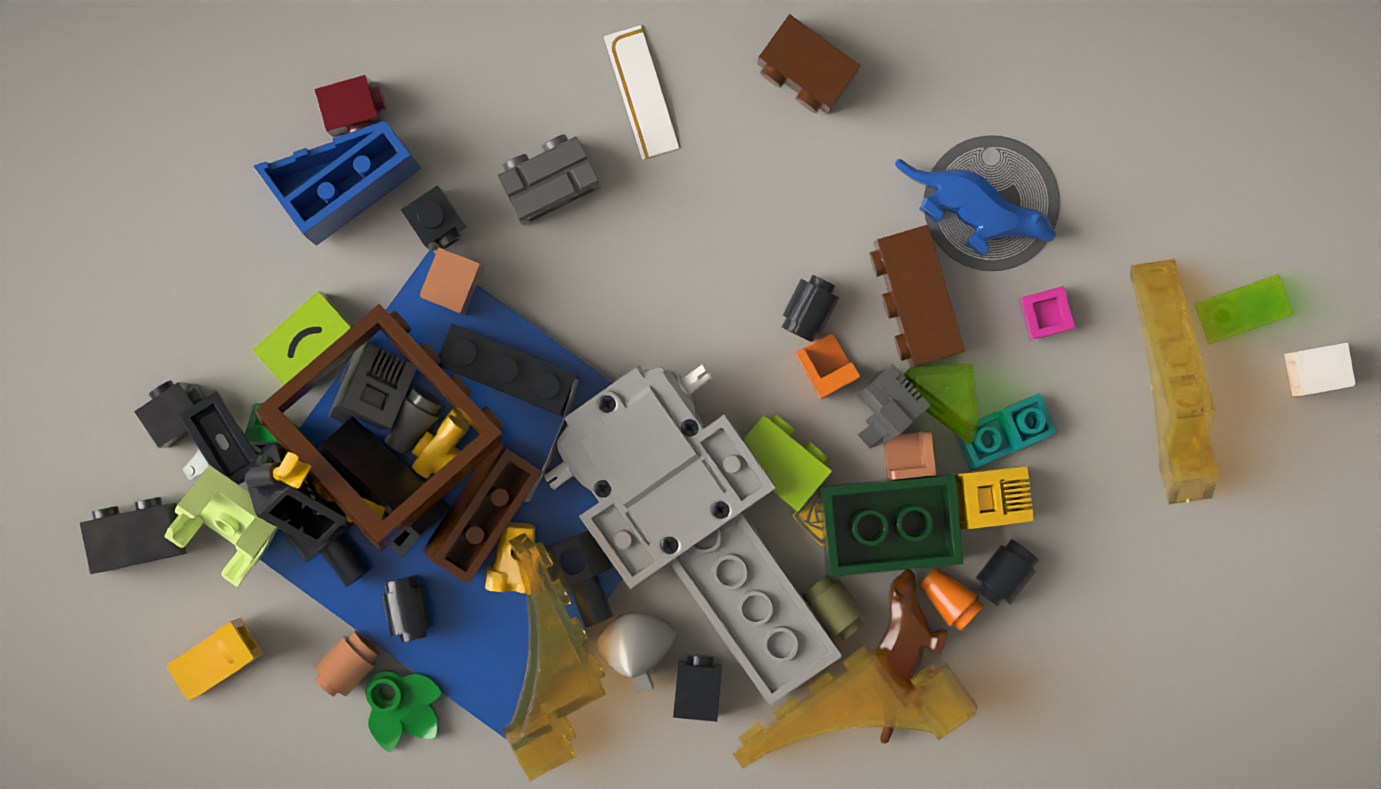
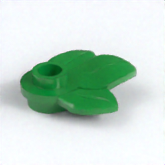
[365,670,443,752]

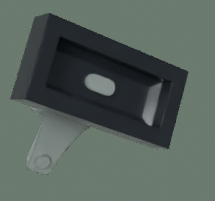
[178,391,258,485]

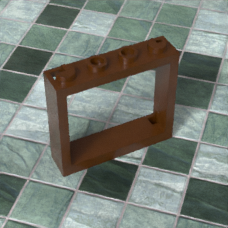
[255,304,503,552]

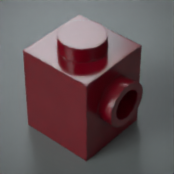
[314,75,387,137]

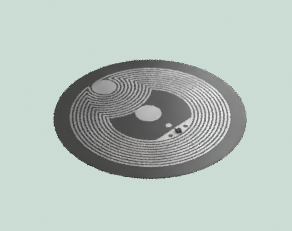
[924,135,1060,271]

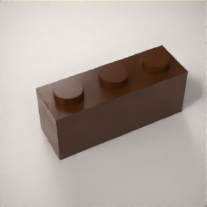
[869,225,965,368]
[422,445,542,584]

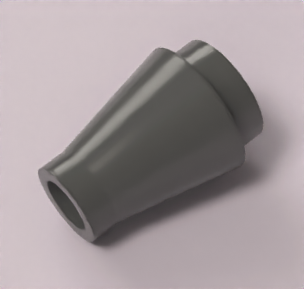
[384,386,443,454]

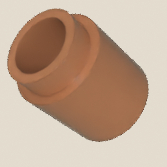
[315,631,380,697]

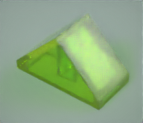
[903,364,979,445]

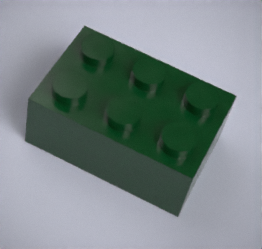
[818,474,963,577]

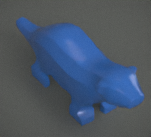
[895,159,1056,257]

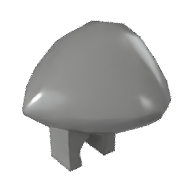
[597,612,677,692]

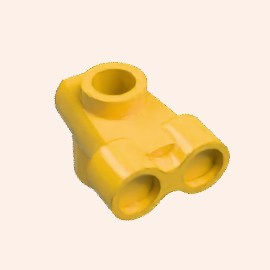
[411,408,471,478]
[485,522,540,594]

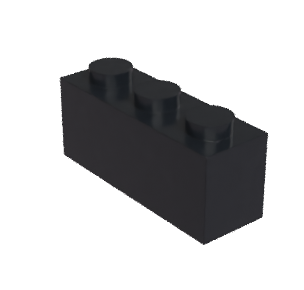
[438,324,579,416]
[317,416,450,557]

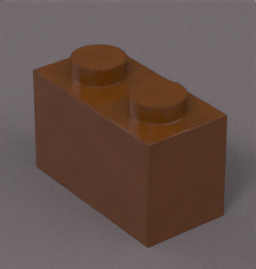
[757,14,861,114]

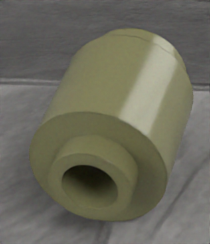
[802,574,865,641]

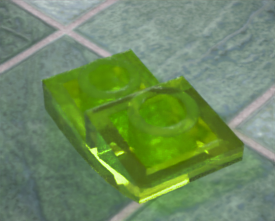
[1194,274,1293,345]

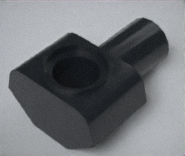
[280,524,371,587]
[535,530,614,628]

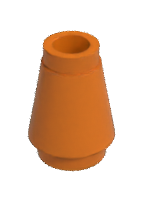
[919,567,985,632]

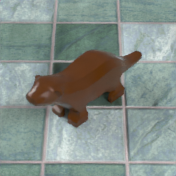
[870,569,948,744]

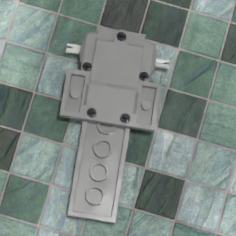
[544,364,843,705]

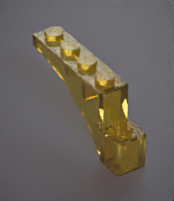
[1130,259,1219,505]
[502,533,606,781]
[733,645,978,768]

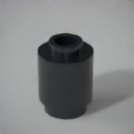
[782,274,840,343]
[975,539,1039,606]
[381,575,434,643]

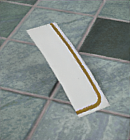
[604,25,679,160]
[524,379,579,502]

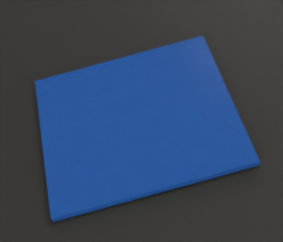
[259,250,623,739]

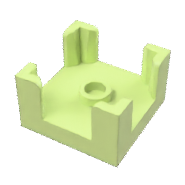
[165,465,278,587]

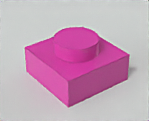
[1019,286,1075,340]

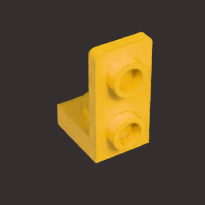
[167,617,264,701]

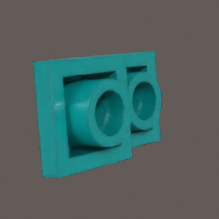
[953,393,1057,470]

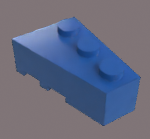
[254,121,421,246]

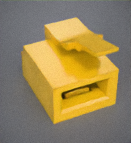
[951,466,1034,529]

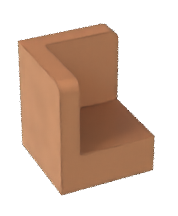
[420,247,484,315]
[883,431,936,480]

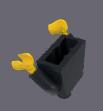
[244,443,385,549]

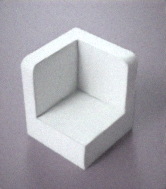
[1284,342,1355,396]

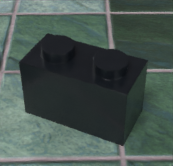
[80,497,187,575]

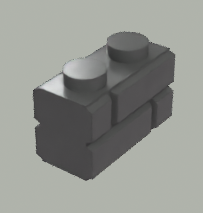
[497,134,601,225]

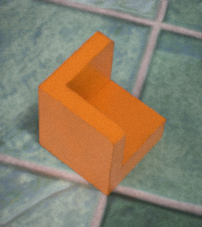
[794,334,860,399]

